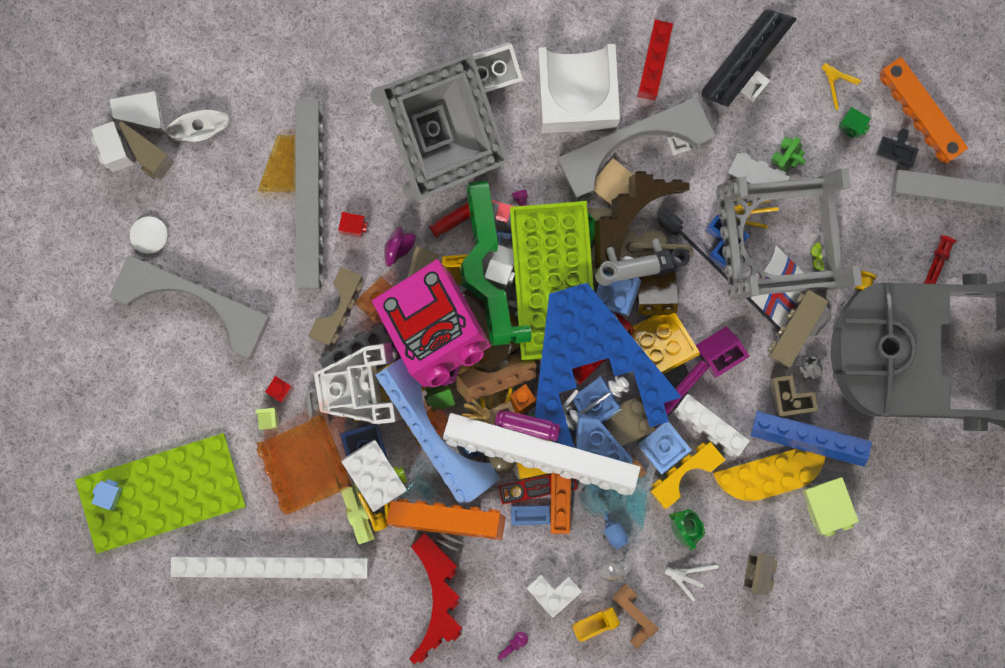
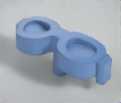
[496,230,512,244]

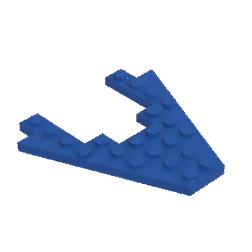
[535,283,681,448]

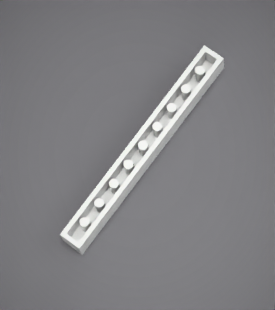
[443,413,640,495]
[171,556,369,579]

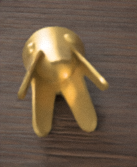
[461,399,490,423]

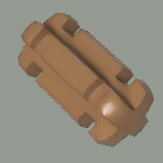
[631,455,647,478]

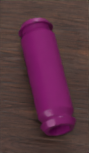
[495,410,561,442]

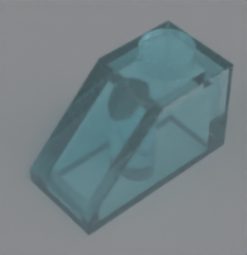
[618,489,647,529]

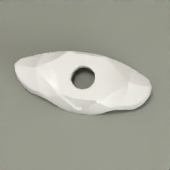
[166,110,230,142]

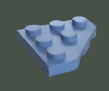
[575,417,633,464]

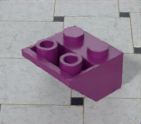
[696,326,750,379]

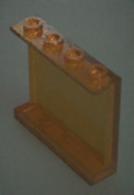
[256,415,353,515]

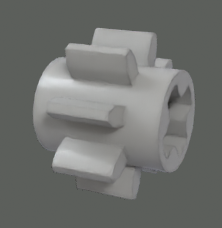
[799,356,825,380]

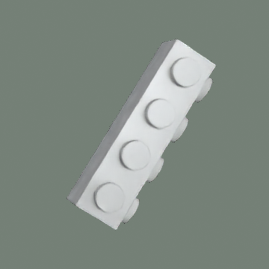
[674,394,750,457]

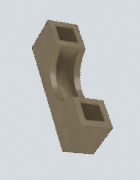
[308,266,364,347]

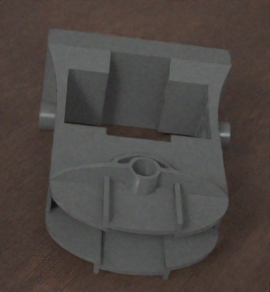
[831,273,1005,431]

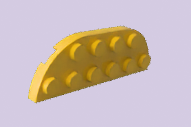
[713,449,825,501]

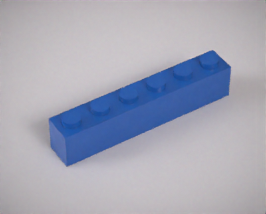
[750,411,872,467]

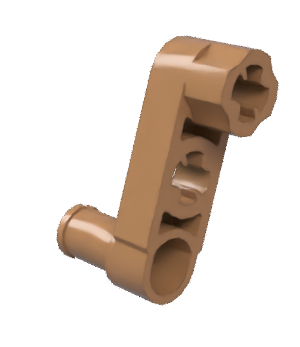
[612,584,659,649]

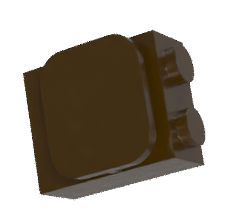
[636,271,678,316]

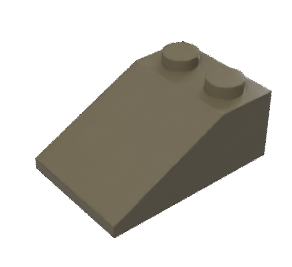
[119,121,174,180]
[743,551,777,595]

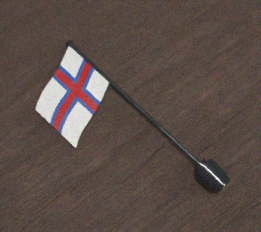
[656,208,804,330]

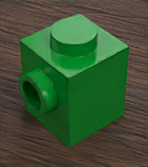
[838,107,871,138]

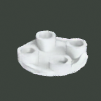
[130,216,168,254]

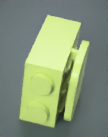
[802,477,859,537]

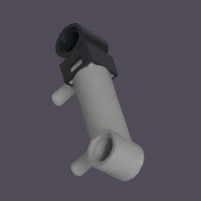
[595,239,690,286]

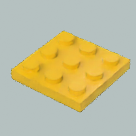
[631,313,700,374]

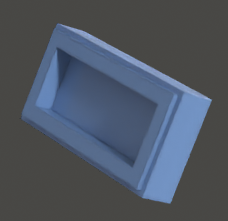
[511,505,550,525]

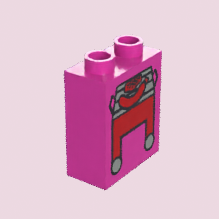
[372,259,491,388]

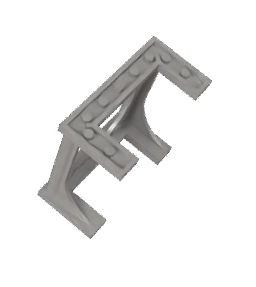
[716,168,862,300]

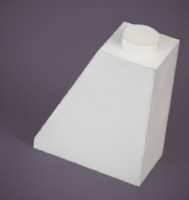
[108,91,165,133]

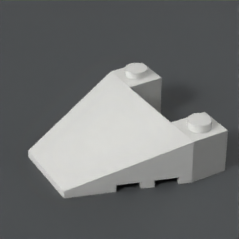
[314,342,403,424]

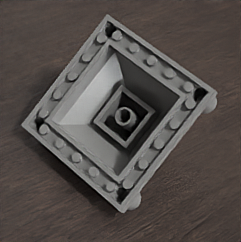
[370,53,509,201]

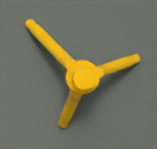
[821,63,861,110]

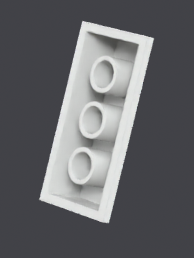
[473,42,523,93]

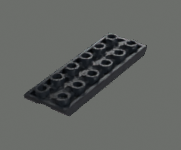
[702,9,797,107]

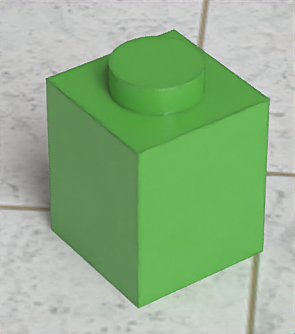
[424,385,455,412]

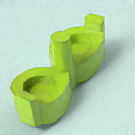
[810,243,825,272]

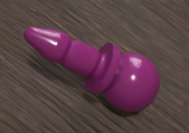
[497,632,528,660]

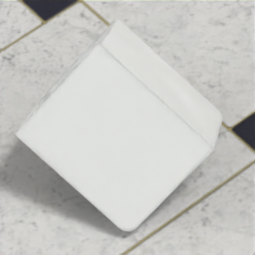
[740,70,770,102]

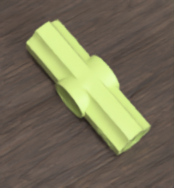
[341,484,375,544]

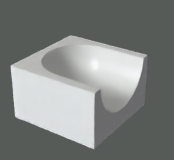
[537,44,620,133]

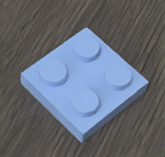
[637,422,692,475]

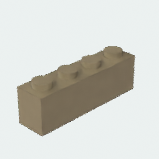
[767,289,829,369]

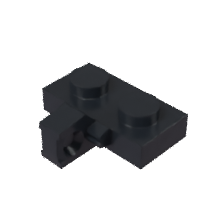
[875,128,919,168]

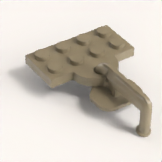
[587,208,693,285]

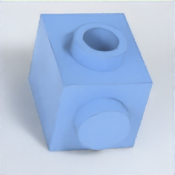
[92,479,123,510]

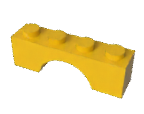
[649,442,725,509]

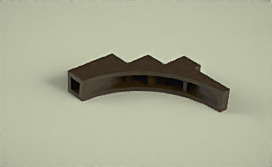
[594,171,690,268]

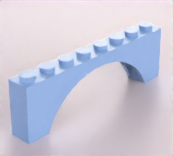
[375,358,501,506]

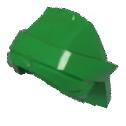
[669,509,705,551]

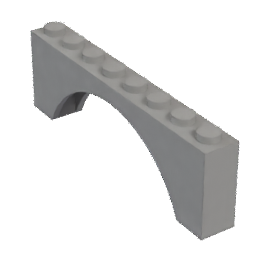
[558,97,716,202]
[109,254,270,360]

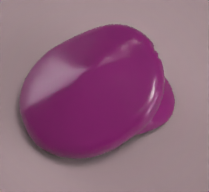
[384,226,416,267]

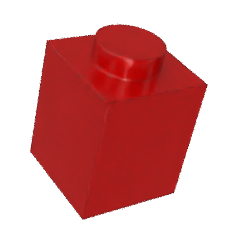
[338,212,368,237]
[265,376,294,404]

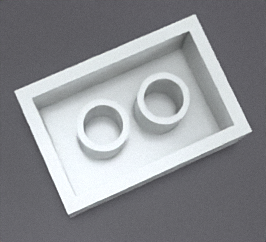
[341,440,407,512]

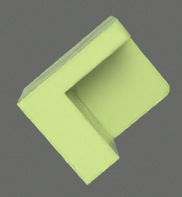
[255,408,279,430]

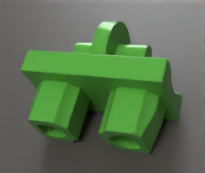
[771,137,806,172]

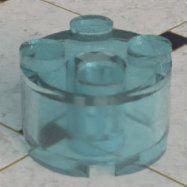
[580,483,623,517]

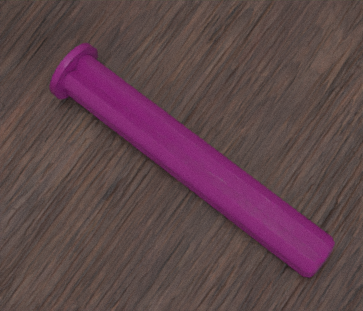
[660,360,709,425]

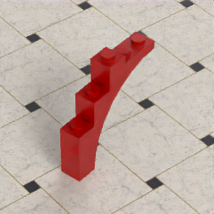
[409,533,462,665]

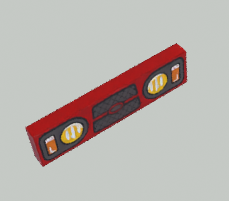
[498,475,578,505]

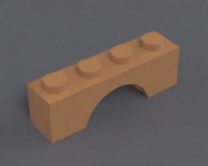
[457,352,536,403]

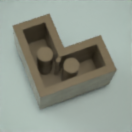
[770,375,818,417]

